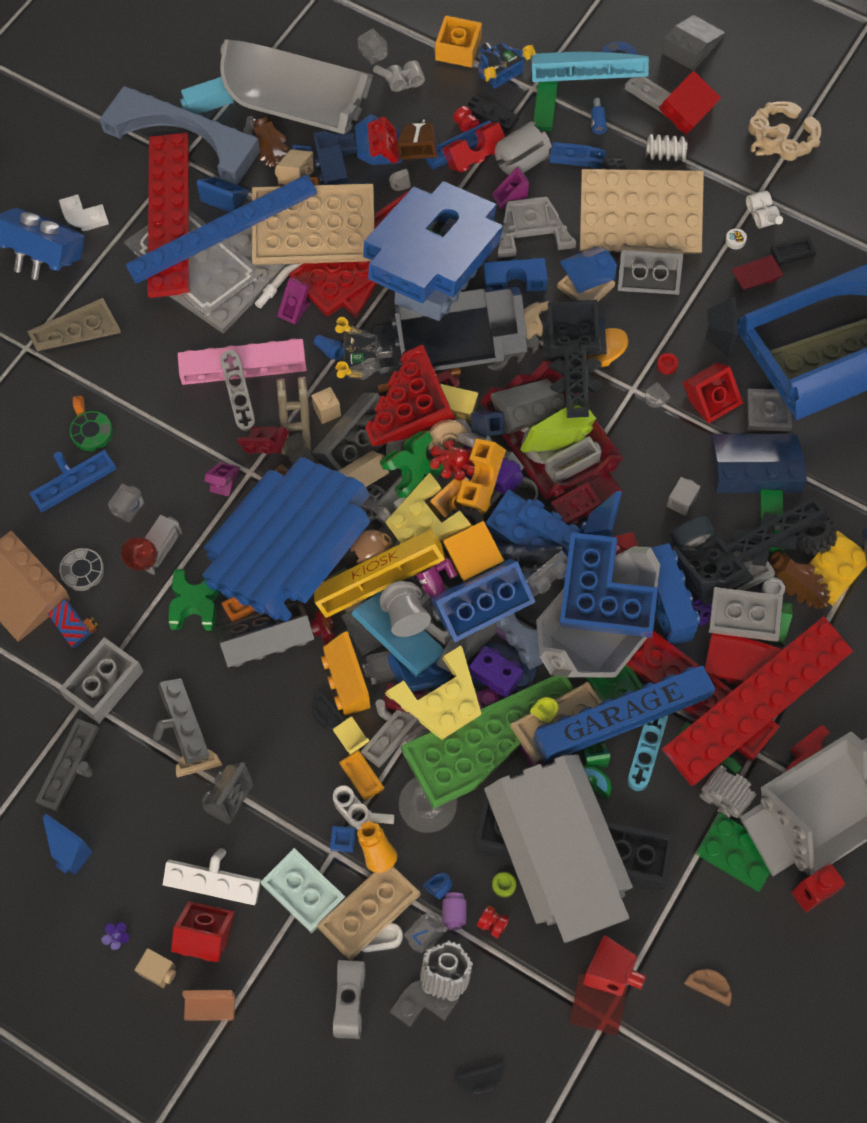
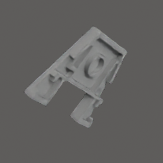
[498,197,576,258]

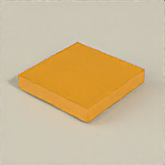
[443,521,504,582]

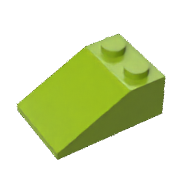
[520,405,596,453]

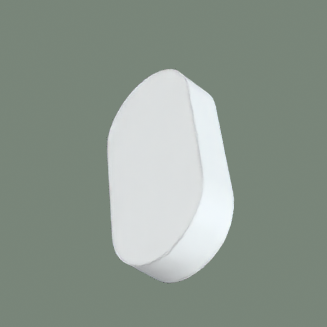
[362,923,403,952]

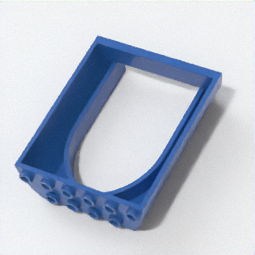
[737,264,867,420]

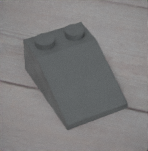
[662,15,726,71]
[202,762,253,825]

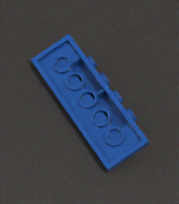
[485,489,581,581]

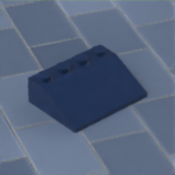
[711,434,807,493]

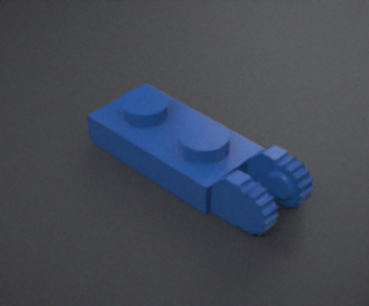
[550,142,606,169]

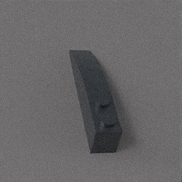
[439,544,563,580]

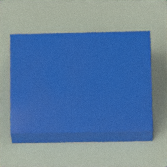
[197,177,249,212]

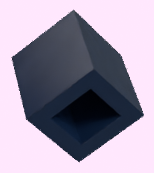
[471,410,504,436]

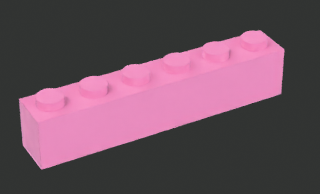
[178,339,307,385]

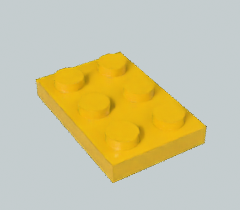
[809,531,867,606]

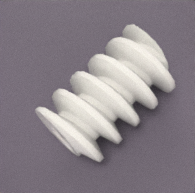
[646,134,687,162]

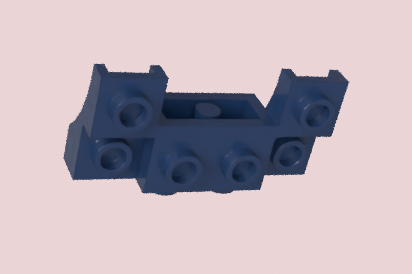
[313,131,365,185]

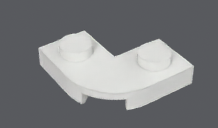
[59,195,109,231]

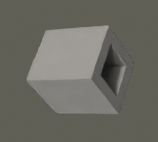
[667,477,701,516]

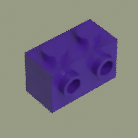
[469,646,523,698]

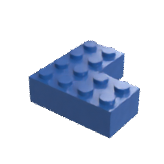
[560,532,658,638]

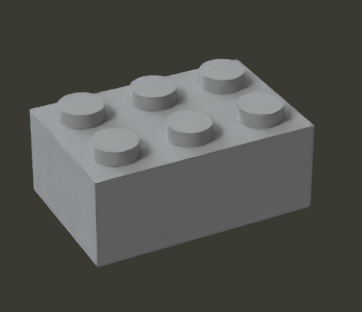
[59,637,143,724]

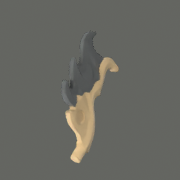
[488,301,549,371]

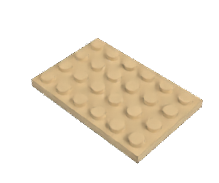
[580,169,704,254]
[252,184,374,265]

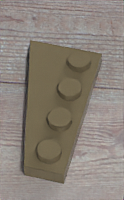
[27,298,121,351]

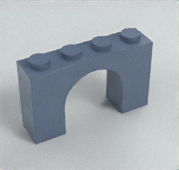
[495,572,543,670]

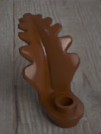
[253,116,289,167]
[769,551,830,609]

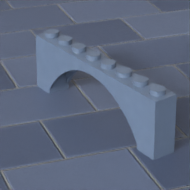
[100,86,260,185]

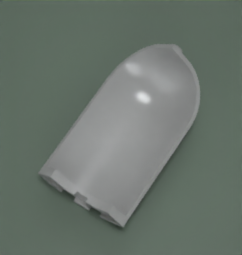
[220,39,373,134]

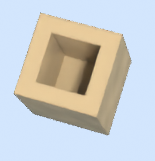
[311,387,341,424]
[135,948,176,988]

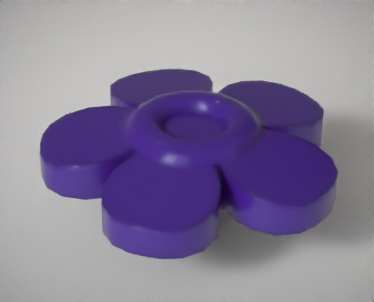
[101,922,129,950]

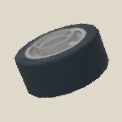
[670,516,715,548]

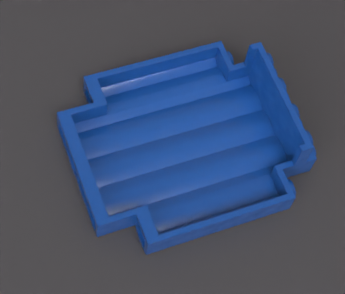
[202,457,370,622]

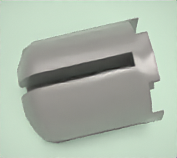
[495,121,552,175]

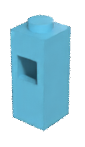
[180,77,233,115]

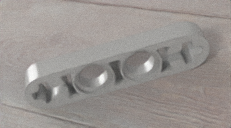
[221,350,255,431]

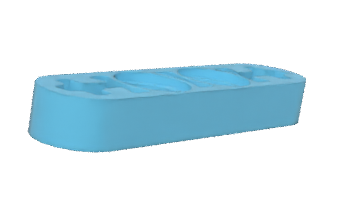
[627,715,668,791]

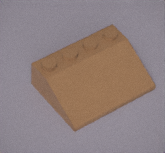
[0,531,71,642]

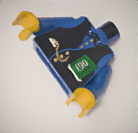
[478,43,536,89]

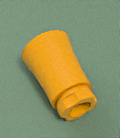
[357,821,397,873]

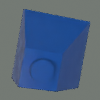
[560,246,617,294]
[580,491,622,537]
[43,814,93,875]

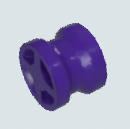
[692,599,712,626]

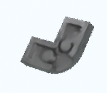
[390,981,459,1027]

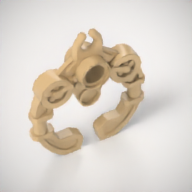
[748,101,821,161]

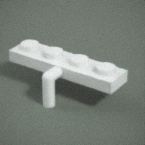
[163,848,261,905]

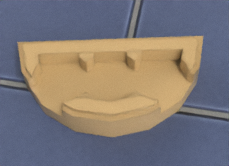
[176,750,222,778]

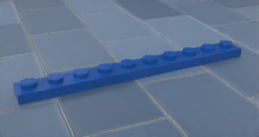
[125,174,317,284]

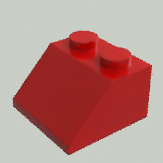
[683,363,743,423]
[171,901,235,962]

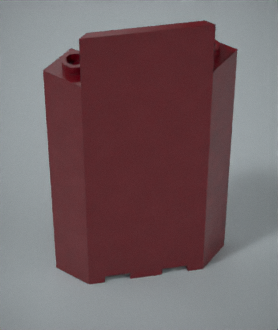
[480,361,624,503]

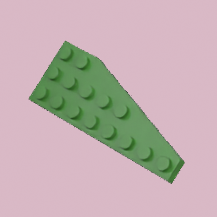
[401,675,574,809]

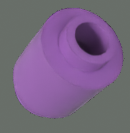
[442,893,467,930]

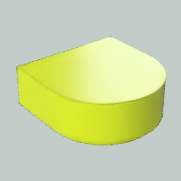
[530,697,559,725]

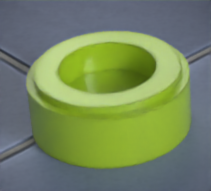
[492,872,516,897]

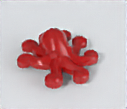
[430,440,475,481]

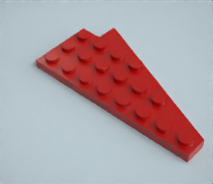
[289,189,411,318]

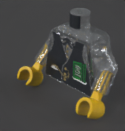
[335,317,392,380]

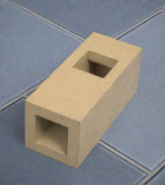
[338,451,389,487]

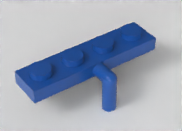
[29,450,116,513]

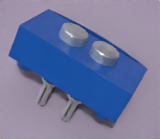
[0,208,85,280]

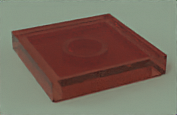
[569,974,628,1036]

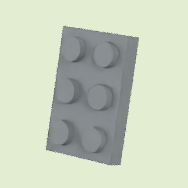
[709,587,783,642]

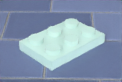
[260,848,346,934]

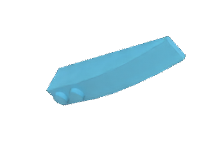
[531,52,649,82]

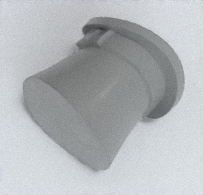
[380,581,431,637]

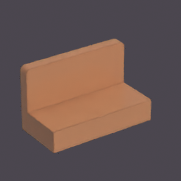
[182,990,236,1021]

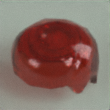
[120,537,158,571]

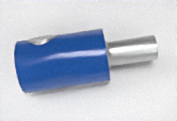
[591,98,607,134]

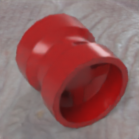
[453,106,479,133]
[477,905,510,939]

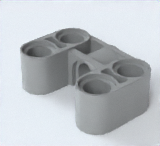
[333,960,365,1039]

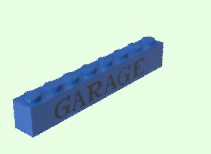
[533,665,715,764]

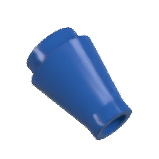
[314,334,345,360]

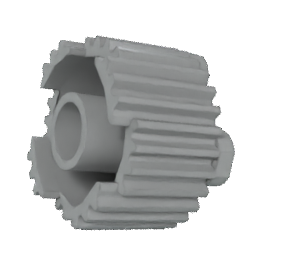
[700,765,757,818]
[420,941,473,1001]

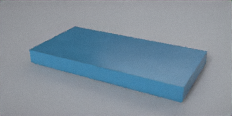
[351,590,444,676]

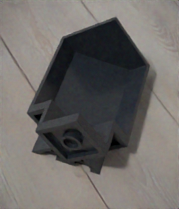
[373,287,528,374]

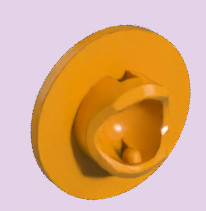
[586,328,629,367]

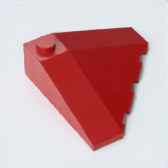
[365,345,456,446]

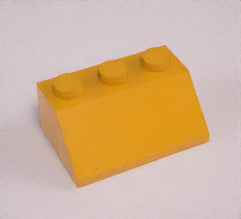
[321,631,371,716]

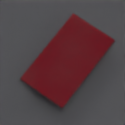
[731,255,784,292]

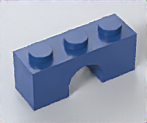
[484,258,548,292]

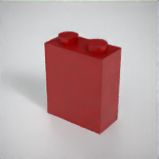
[659,71,721,135]

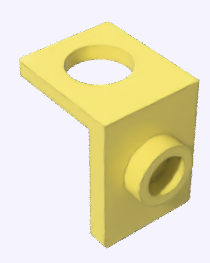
[333,717,370,755]

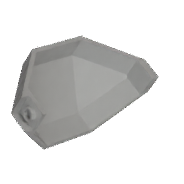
[536,546,660,677]

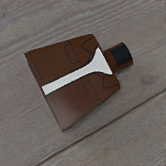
[397,119,437,160]

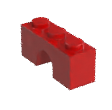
[442,122,505,172]

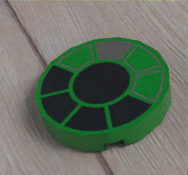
[69,411,113,452]

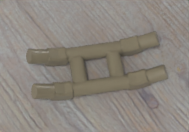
[276,377,311,455]

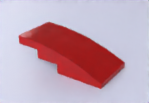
[705,633,783,685]

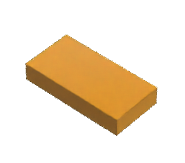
[339,750,384,802]

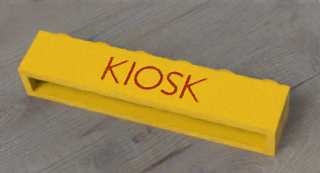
[314,529,445,618]

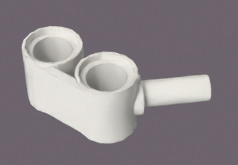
[746,190,783,229]
[333,786,395,830]

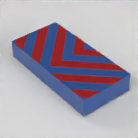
[48,600,91,648]

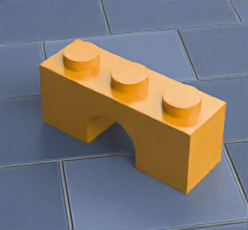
[457,438,506,513]

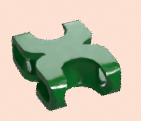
[380,430,444,498]
[169,569,219,631]

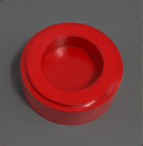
[657,353,678,375]

